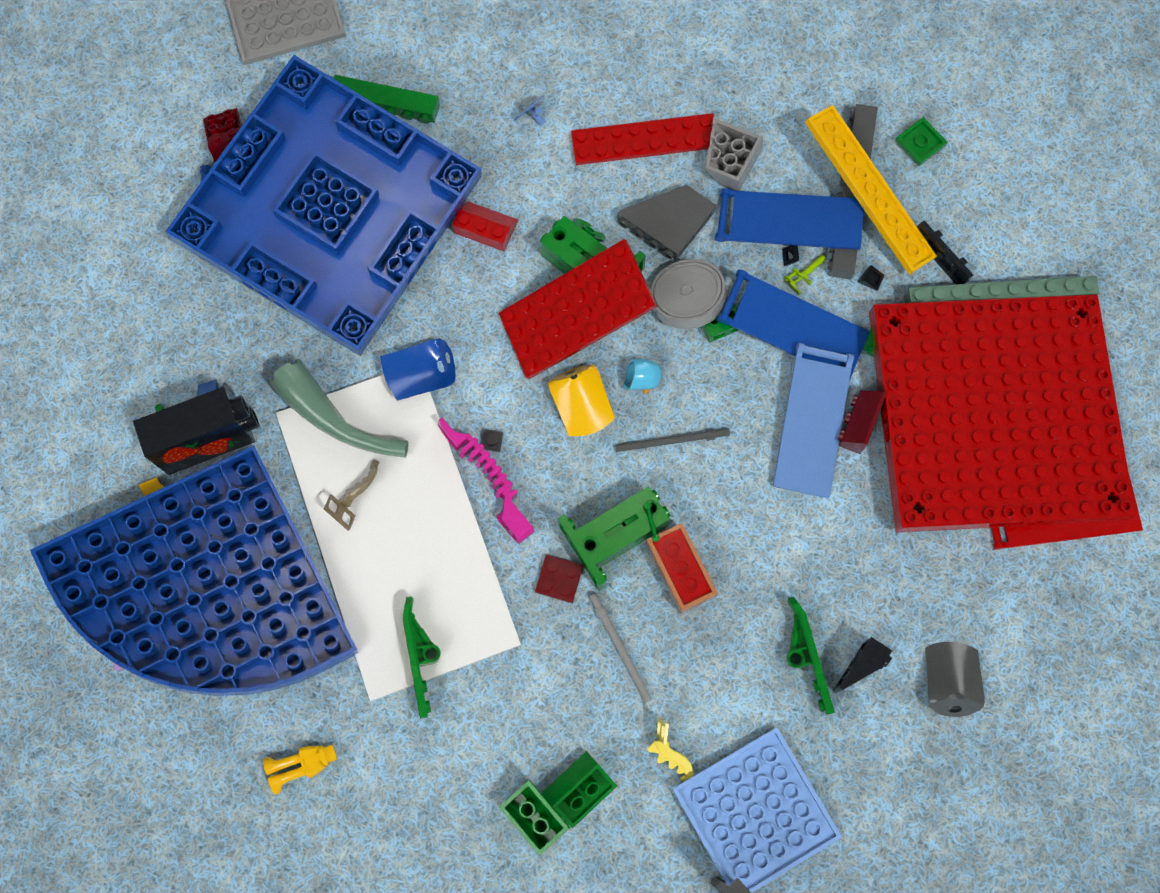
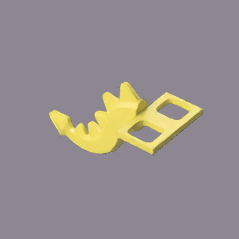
[647,717,694,782]

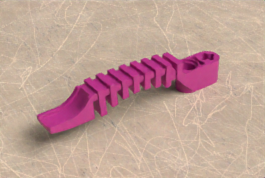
[438,417,535,544]

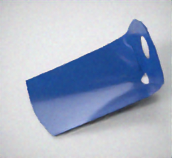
[380,338,456,401]

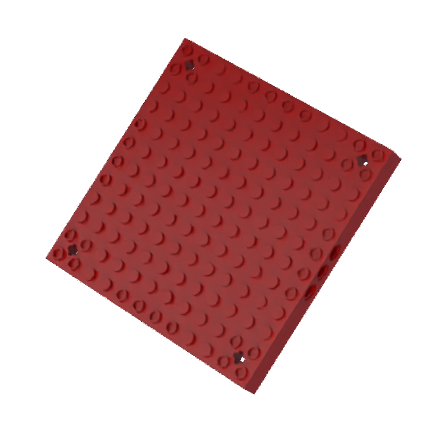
[869,295,1136,533]

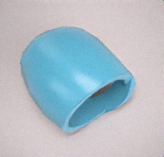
[623,358,662,394]

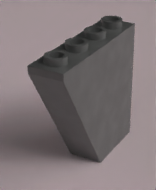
[617,185,716,261]

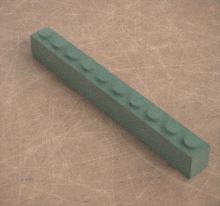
[904,276,1099,303]

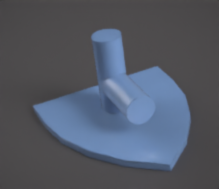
[514,95,546,126]

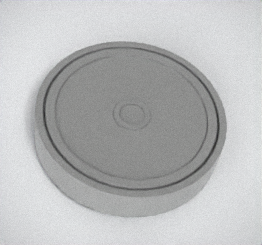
[651,259,727,329]

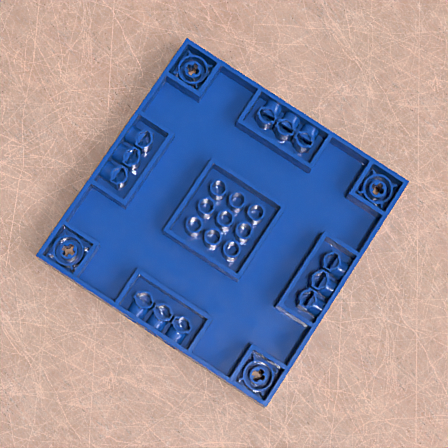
[165,55,482,356]

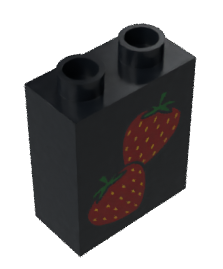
[133,387,260,475]

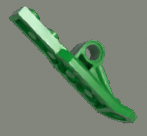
[403,596,441,719]
[787,597,835,715]

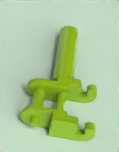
[784,255,826,295]

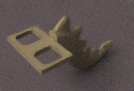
[324,460,380,531]

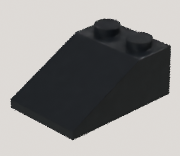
[833,637,892,693]

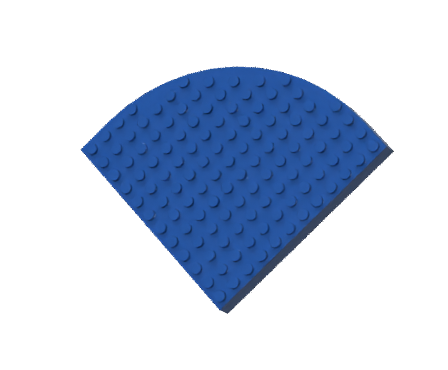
[30,445,358,696]

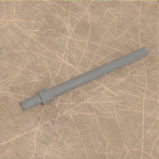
[590,593,652,703]

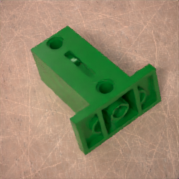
[540,216,646,274]
[558,486,671,591]

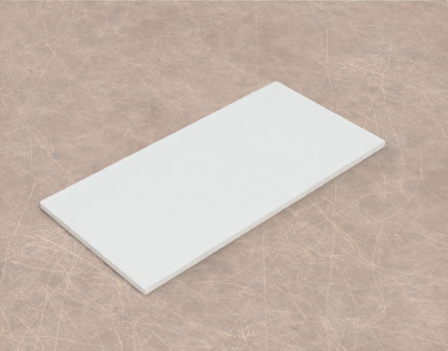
[276,375,521,702]

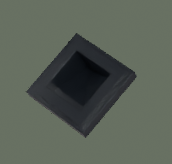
[857,265,885,291]

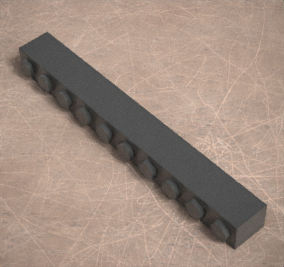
[827,104,878,280]

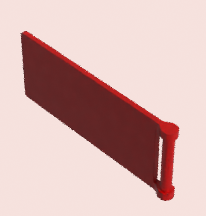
[991,475,1143,550]

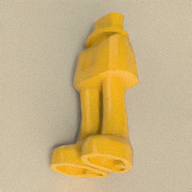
[263,744,337,795]

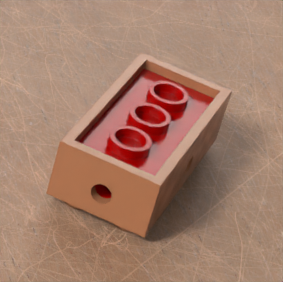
[646,523,718,614]

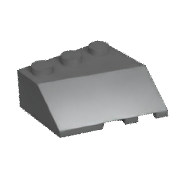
[705,118,763,191]

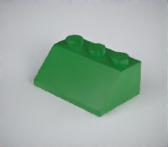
[542,751,617,829]
[499,779,570,856]

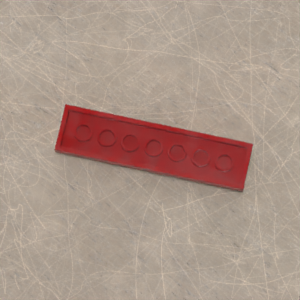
[571,113,714,165]

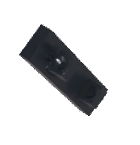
[917,220,973,285]

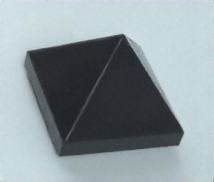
[782,245,799,266]

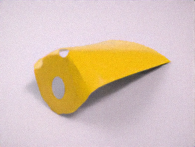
[548,364,615,436]

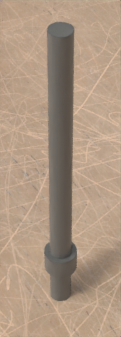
[615,428,730,452]

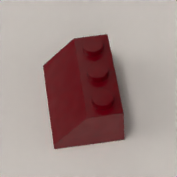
[838,390,887,454]

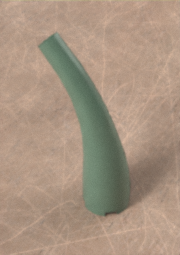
[269,359,408,458]

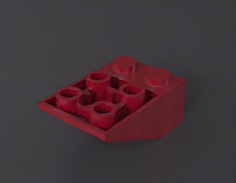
[203,108,242,162]

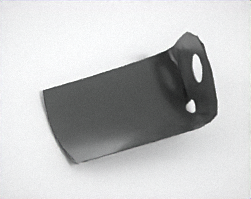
[925,642,985,717]

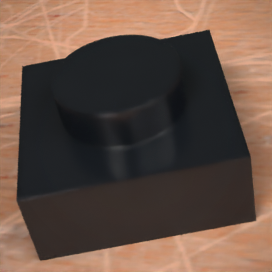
[482,430,503,452]

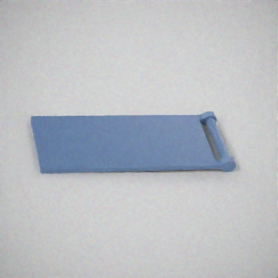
[773,343,854,498]

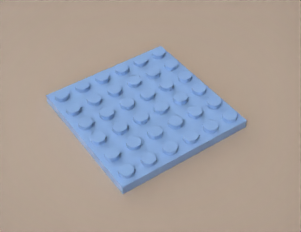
[672,727,842,893]

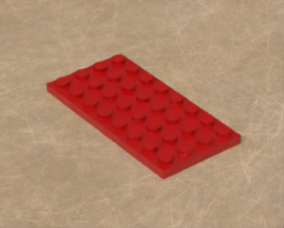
[499,239,658,379]

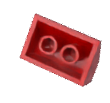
[452,201,518,252]

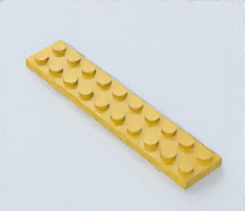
[804,105,937,275]

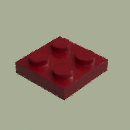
[535,555,584,604]

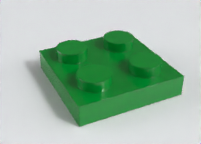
[895,117,948,166]

